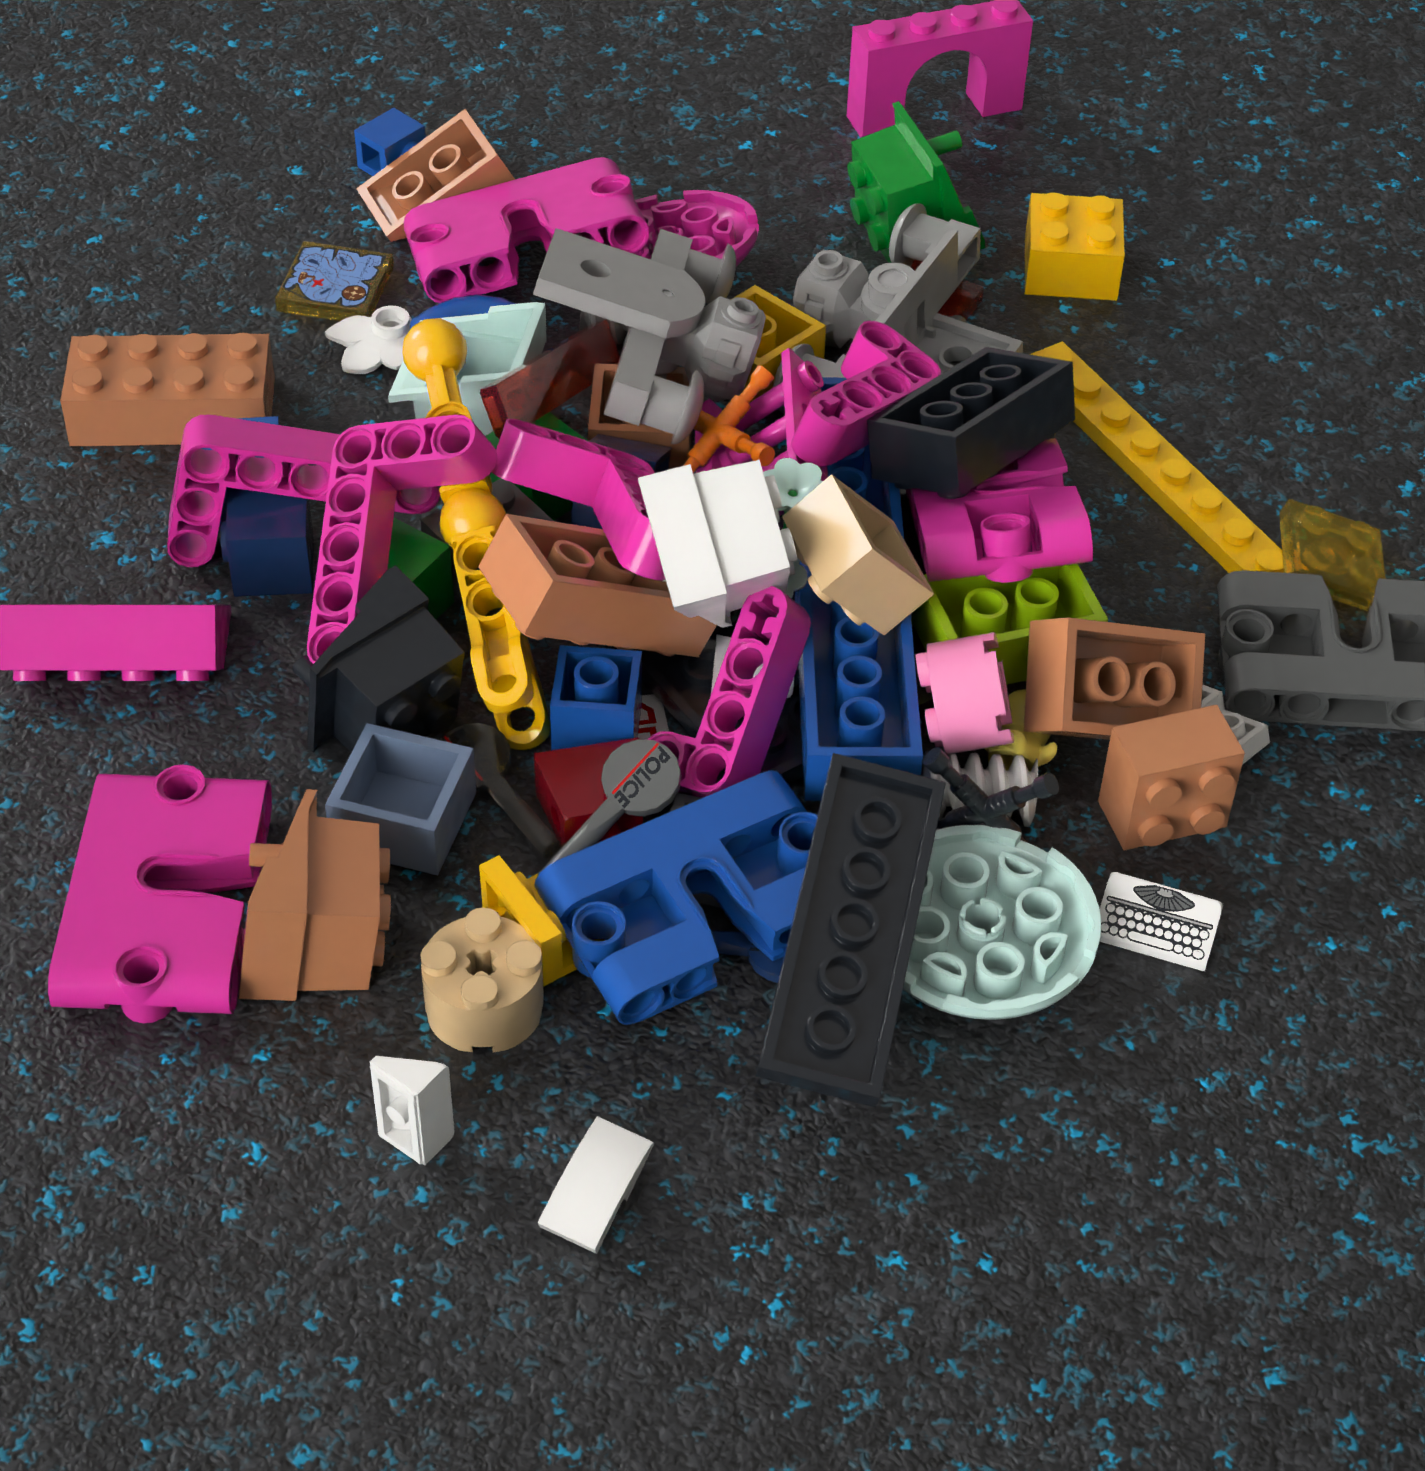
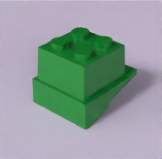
[847,101,985,263]

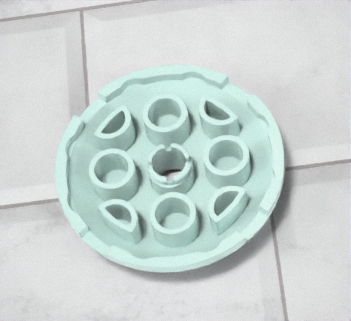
[903,825,1101,1020]

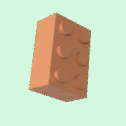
[1024,617,1205,740]

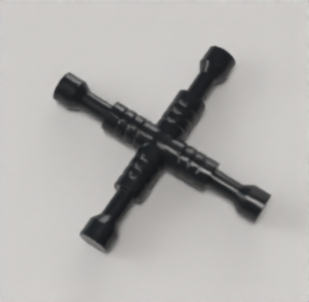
[923,747,1059,849]

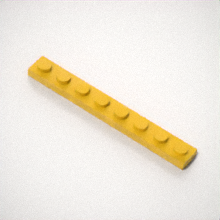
[1030,341,1306,574]

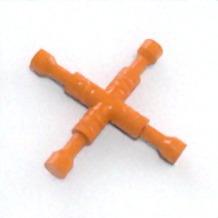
[683,365,775,473]

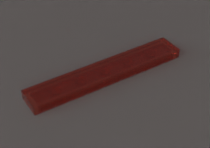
[480,319,620,439]

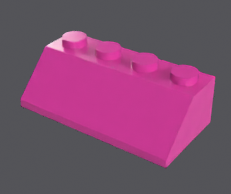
[0,604,231,681]

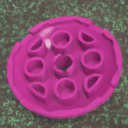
[579,190,759,267]

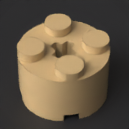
[420,907,544,1053]

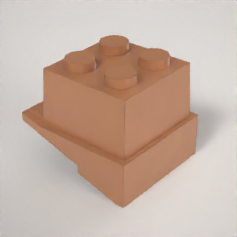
[239,789,391,1001]

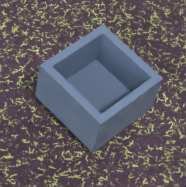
[325,723,476,876]

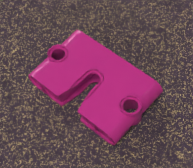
[403,157,649,303]
[906,438,1093,583]
[48,764,272,1023]

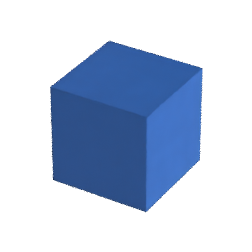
[550,645,642,751]

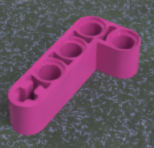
[791,321,941,466]
[647,586,811,798]

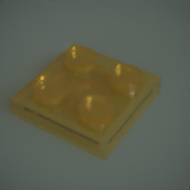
[1279,499,1386,611]

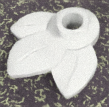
[325,306,412,374]

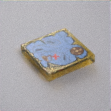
[275,241,394,321]

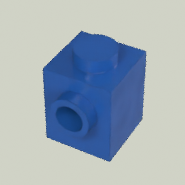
[354,108,426,176]

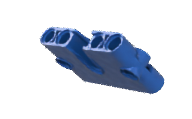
[534,771,817,1025]

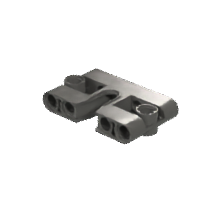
[1217,570,1425,731]

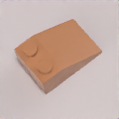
[356,109,515,242]

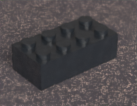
[867,347,1075,499]

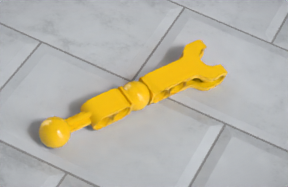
[402,318,551,750]

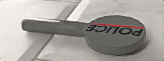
[538,739,682,875]

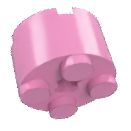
[916,632,1014,755]

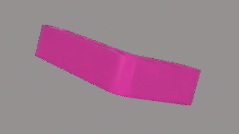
[167,415,440,567]
[307,415,497,664]
[491,419,666,581]

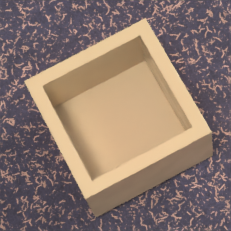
[782,474,934,635]

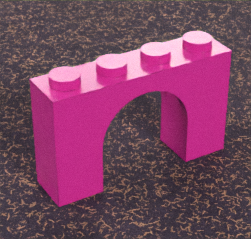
[846,0,1033,138]

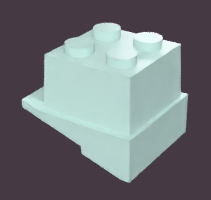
[388,302,546,436]

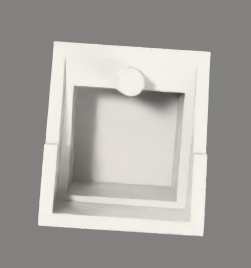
[638,460,797,628]

